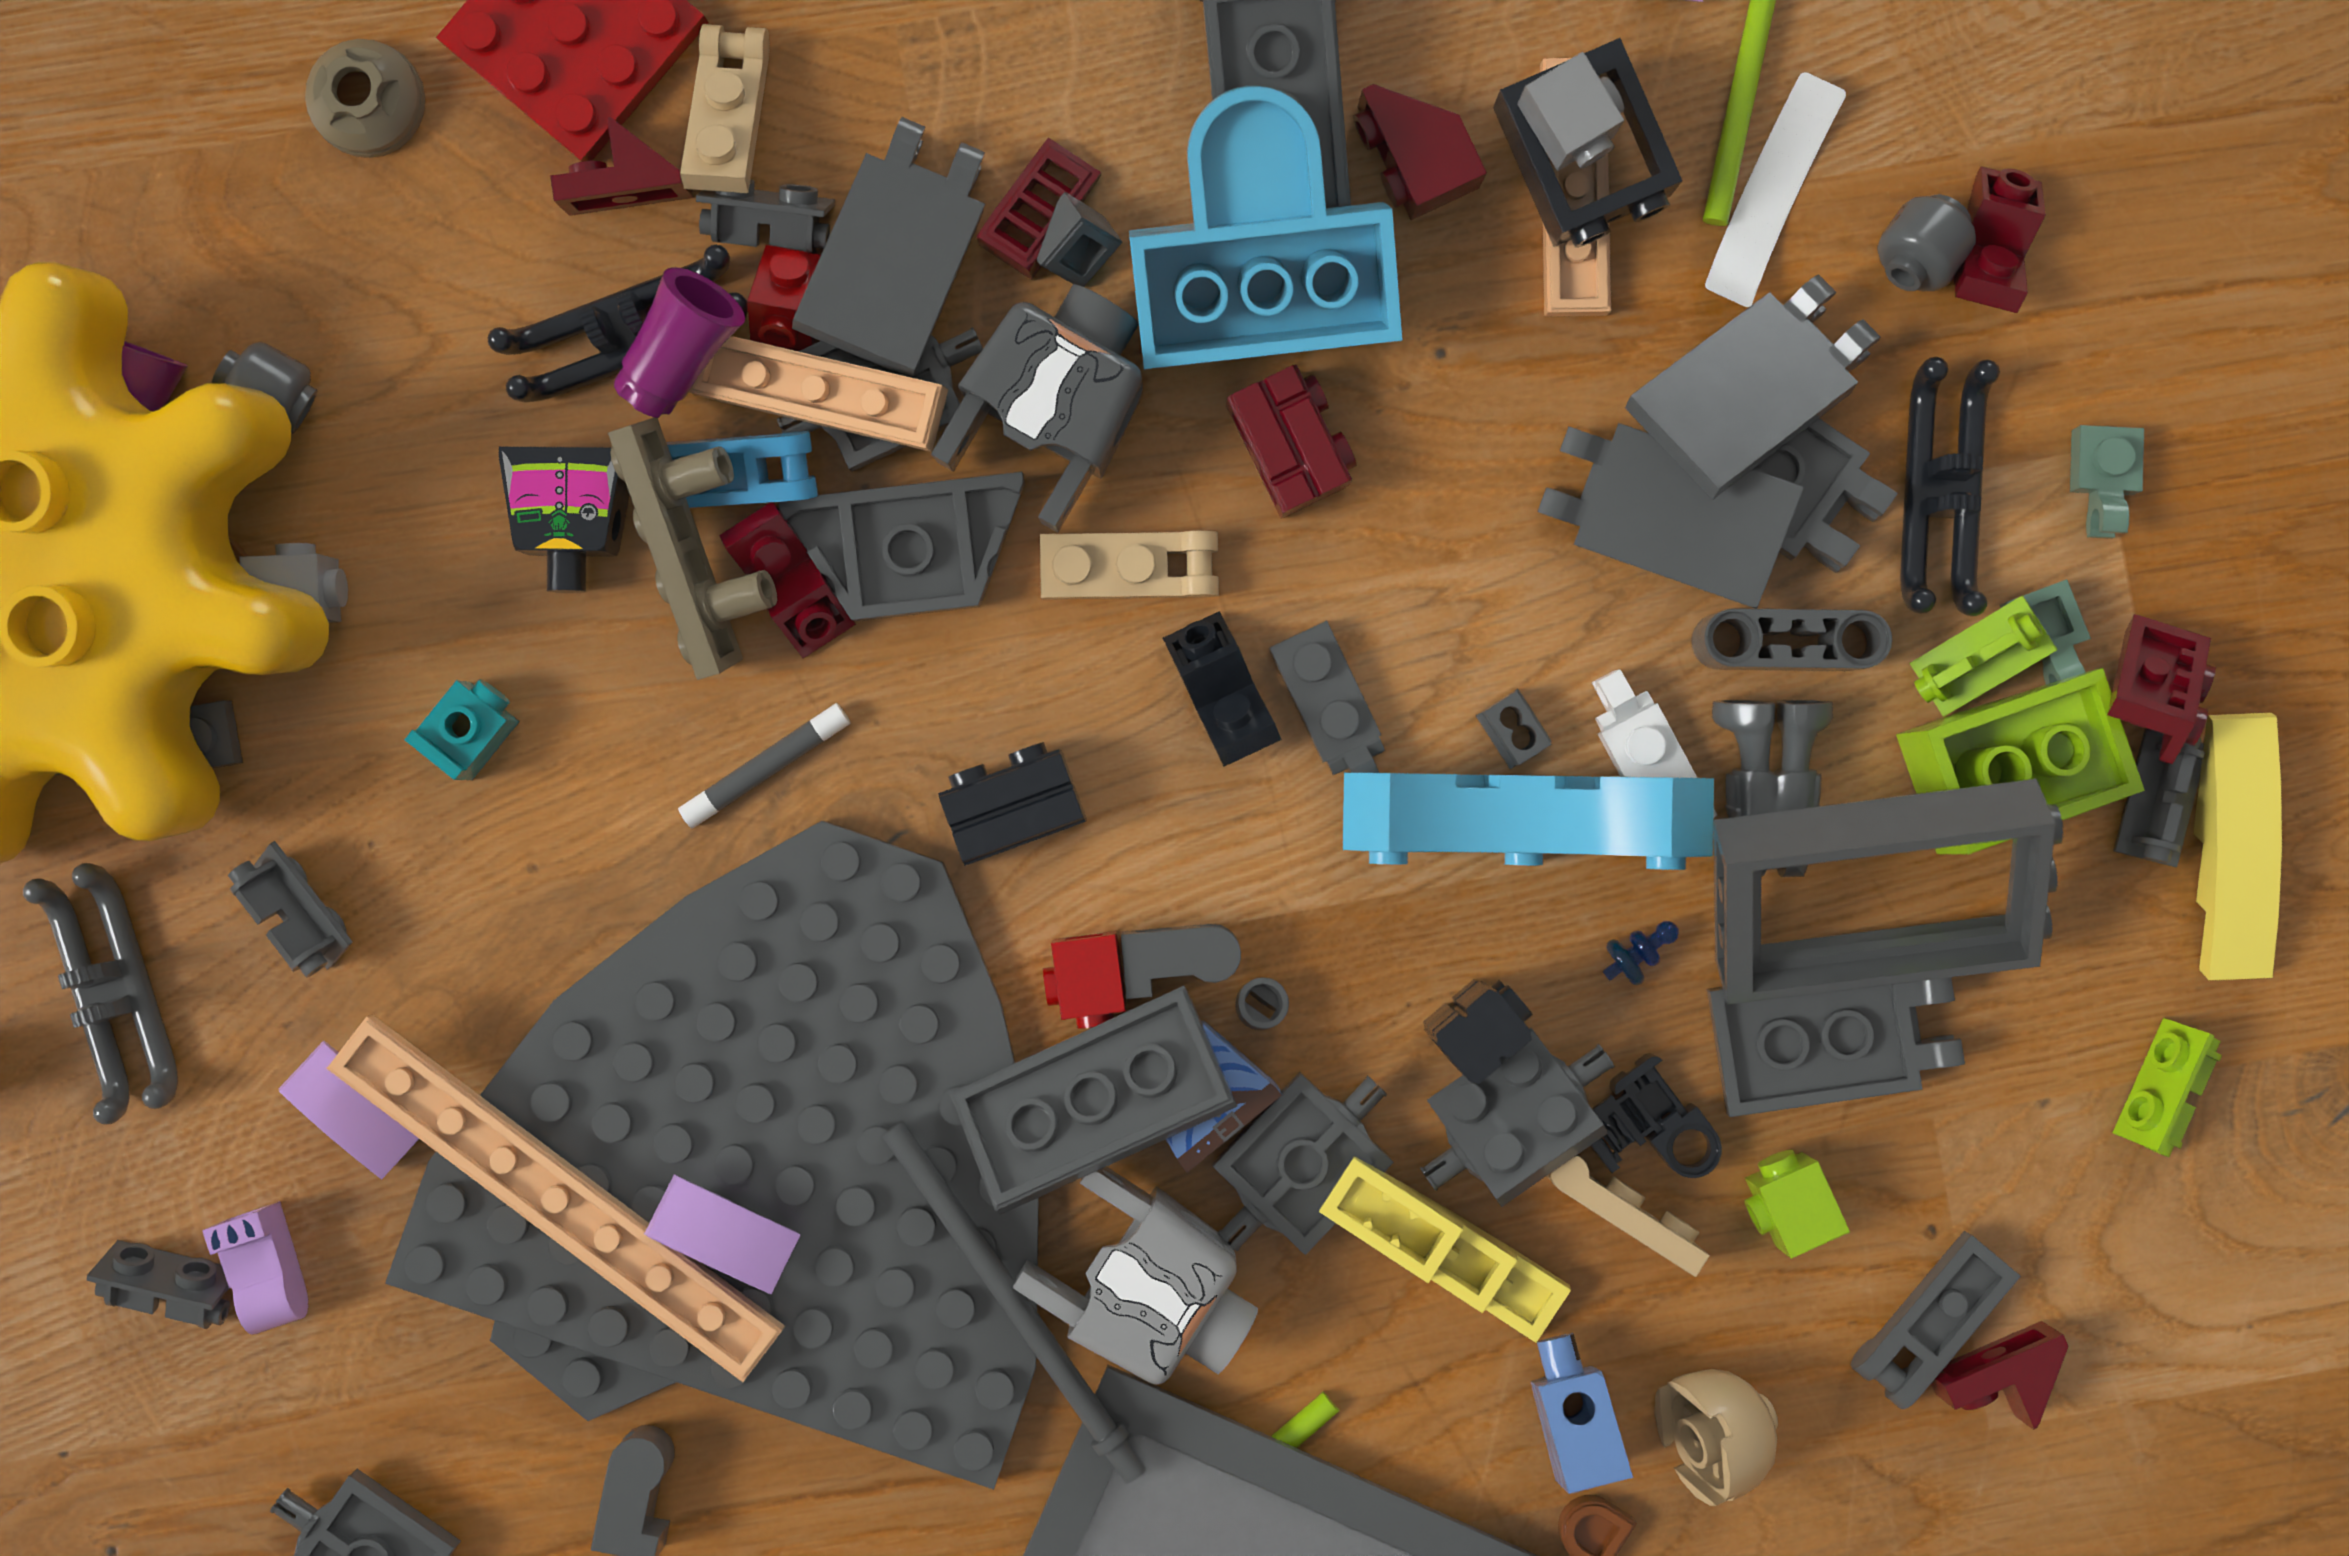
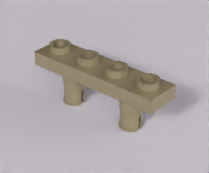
[608,417,777,680]

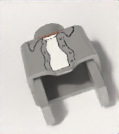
[1013,1166,1258,1384]

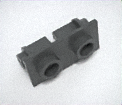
[696,180,835,253]
[2113,728,2205,867]
[228,841,353,978]
[87,1240,230,1329]

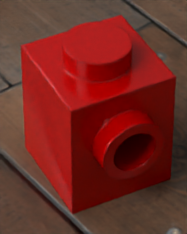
[1043,931,1127,1029]

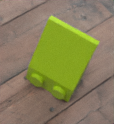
[1896,668,2145,854]

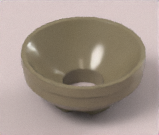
[305,39,425,158]

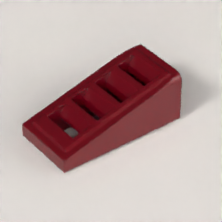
[976,138,1101,280]

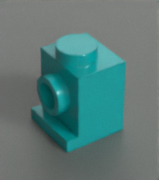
[404,679,520,780]

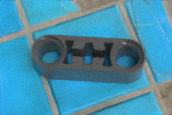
[1692,609,1892,671]

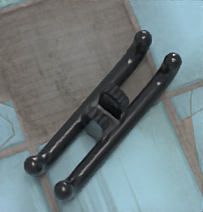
[487,244,748,403]
[1900,357,2000,616]

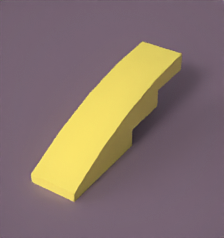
[2193,713,2282,980]
[1319,1156,1571,1343]

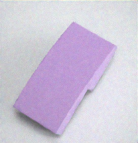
[279,1040,419,1180]
[644,1174,800,1294]

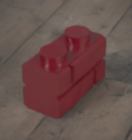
[1226,364,1357,519]

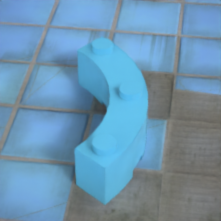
[1343,773,1714,870]

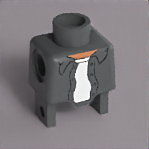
[931,284,1143,533]

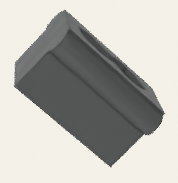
[1476,689,1552,769]

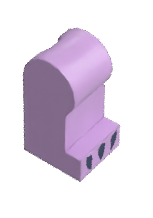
[202,1201,308,1335]

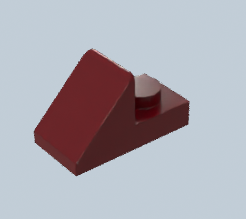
[550,117,694,216]
[1931,1321,2069,1430]

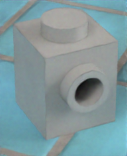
[1517,52,1624,171]
[240,543,348,623]

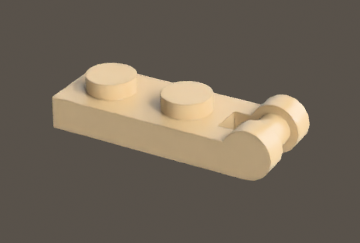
[680,24,770,193]
[1040,531,1219,600]
[1546,1155,1710,1277]

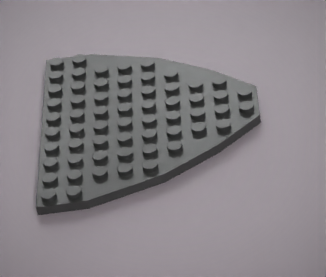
[385,821,1039,1490]

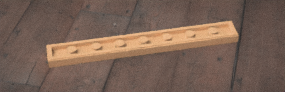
[326,1015,785,1382]

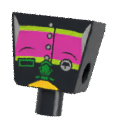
[499,447,630,593]

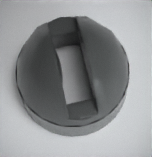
[1235,977,1289,1030]

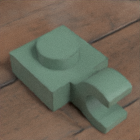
[2070,425,2144,539]
[2000,579,2091,685]

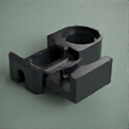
[1590,1053,1722,1178]

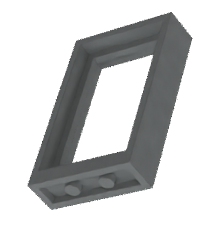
[1714,779,2063,1005]

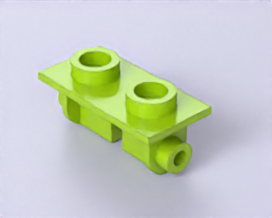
[1909,595,2058,717]
[2112,1018,2222,1158]

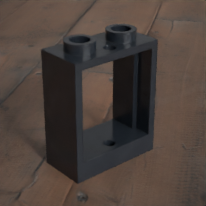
[1493,38,1683,248]

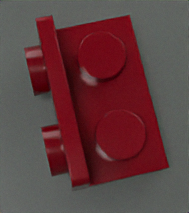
[2107,614,2216,764]

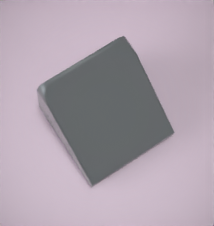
[1037,192,1123,287]

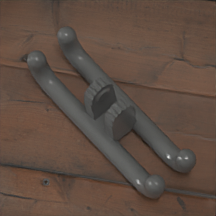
[23,863,178,1125]

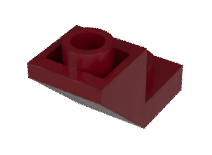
[1954,166,2046,313]
[719,502,856,659]

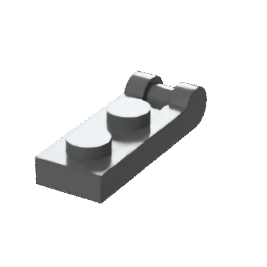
[1851,1231,2021,1410]

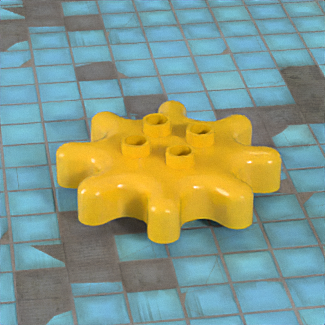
[0,262,329,864]

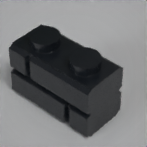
[938,742,1087,866]
[1423,979,1533,1085]

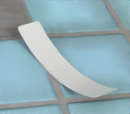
[1705,72,1846,307]

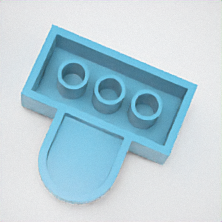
[1129,86,1403,369]

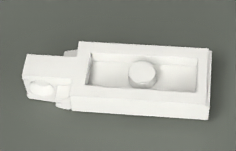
[1592,669,1717,818]

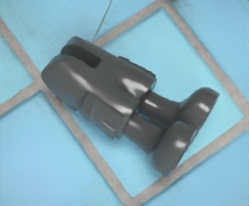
[1712,700,1833,877]

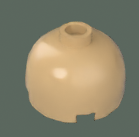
[1654,1369,1778,1506]

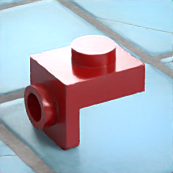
[747,245,821,351]

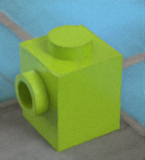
[1744,1150,1850,1259]

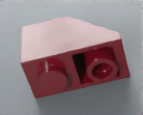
[1353,84,1487,220]

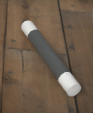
[678,703,851,829]

